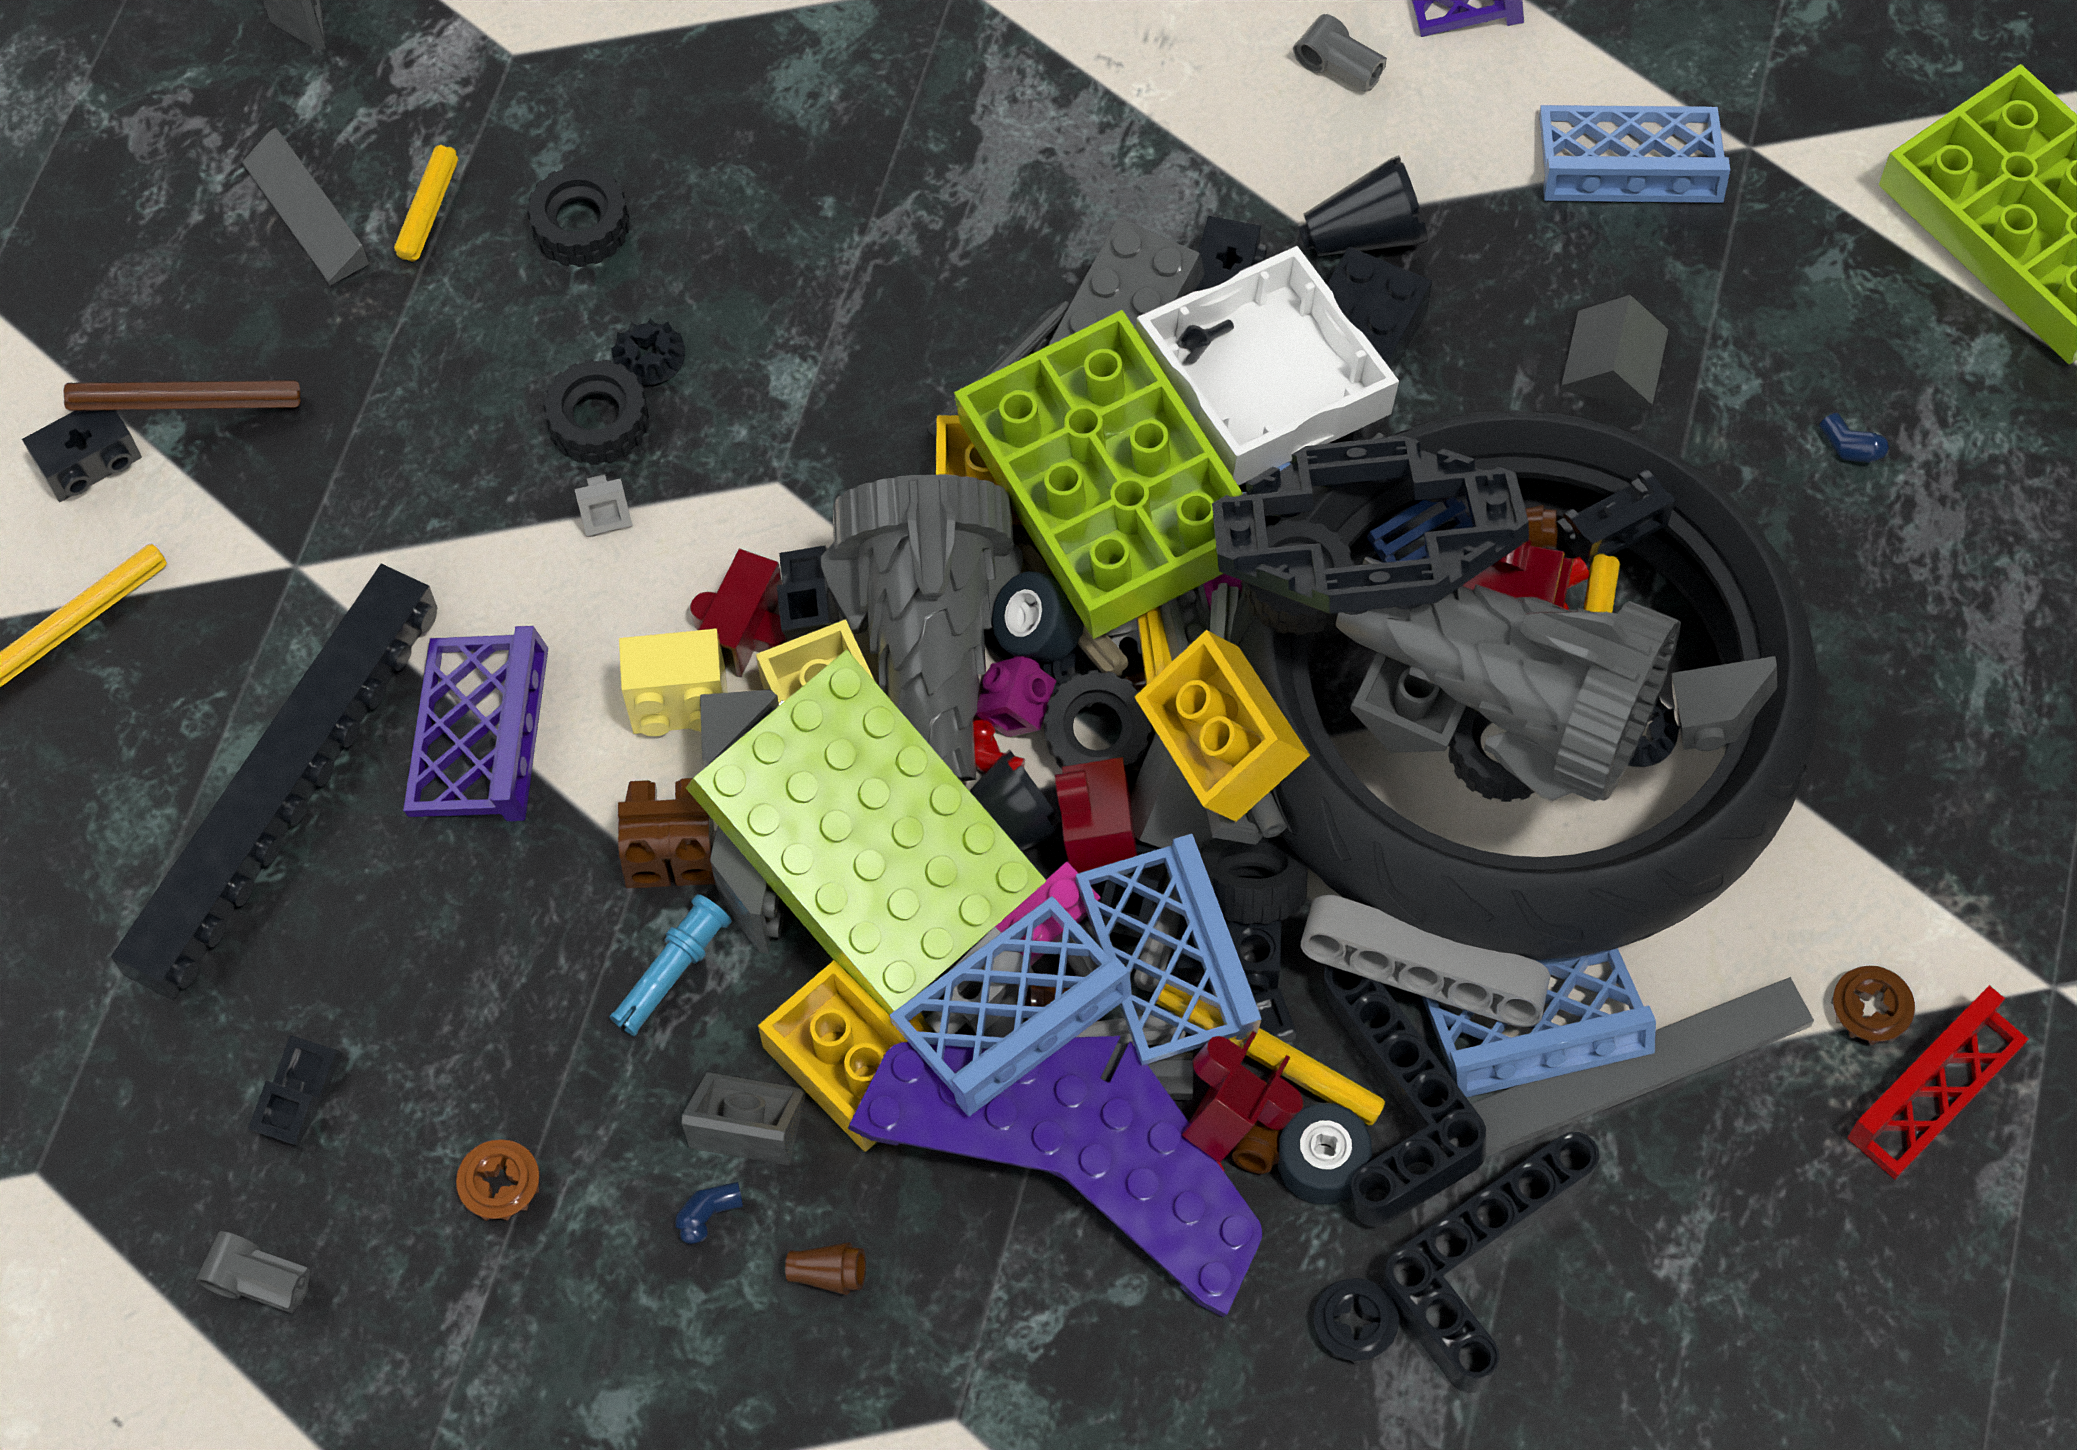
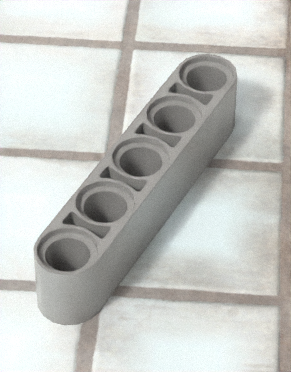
[1301,895,1550,1027]

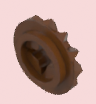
[1831,966,1915,1045]

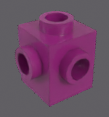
[975,656,1056,737]

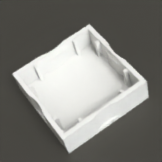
[1136,246,1399,485]

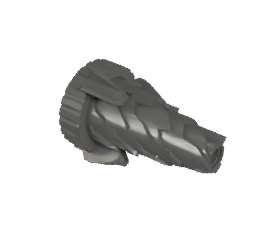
[821,474,1023,781]
[1336,557,1681,802]

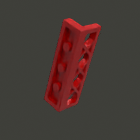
[1847,985,2029,1180]

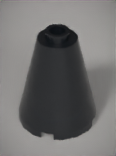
[1298,155,1428,257]
[970,749,1063,851]

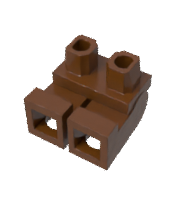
[618,778,716,888]

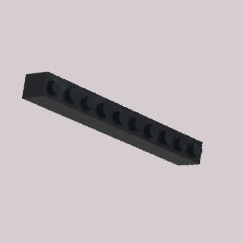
[111,563,438,1001]

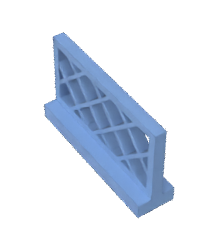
[1539,105,1730,203]
[1075,834,1262,1066]
[889,896,1132,1116]
[1422,948,1656,1098]

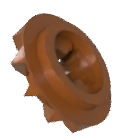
[456,1139,540,1221]

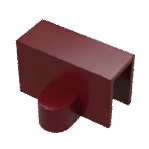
[1462,540,1574,608]
[690,548,789,677]
[1055,757,1137,873]
[1182,1031,1303,1163]

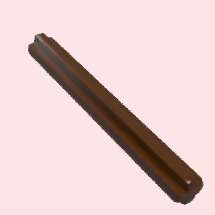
[63,380,301,411]

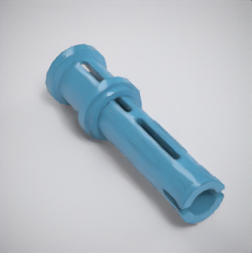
[609,894,732,1036]

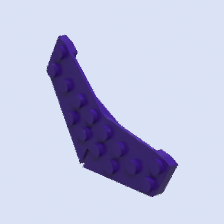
[848,1036,1262,1317]

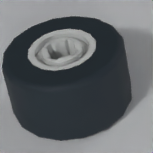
[992,571,1084,663]
[1278,1103,1372,1204]

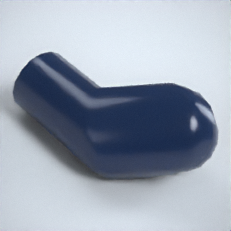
[1819,413,1889,462]
[675,1182,743,1244]

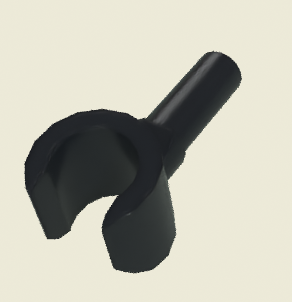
[1176,319,1234,363]

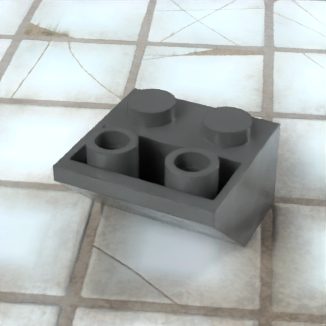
[710,826,784,954]

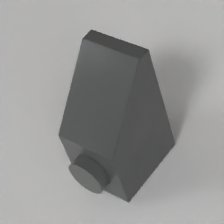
[1671,656,1777,751]

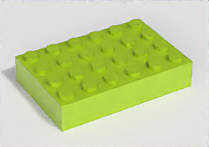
[1878,64,2077,365]
[954,310,1243,639]
[686,650,1046,1015]

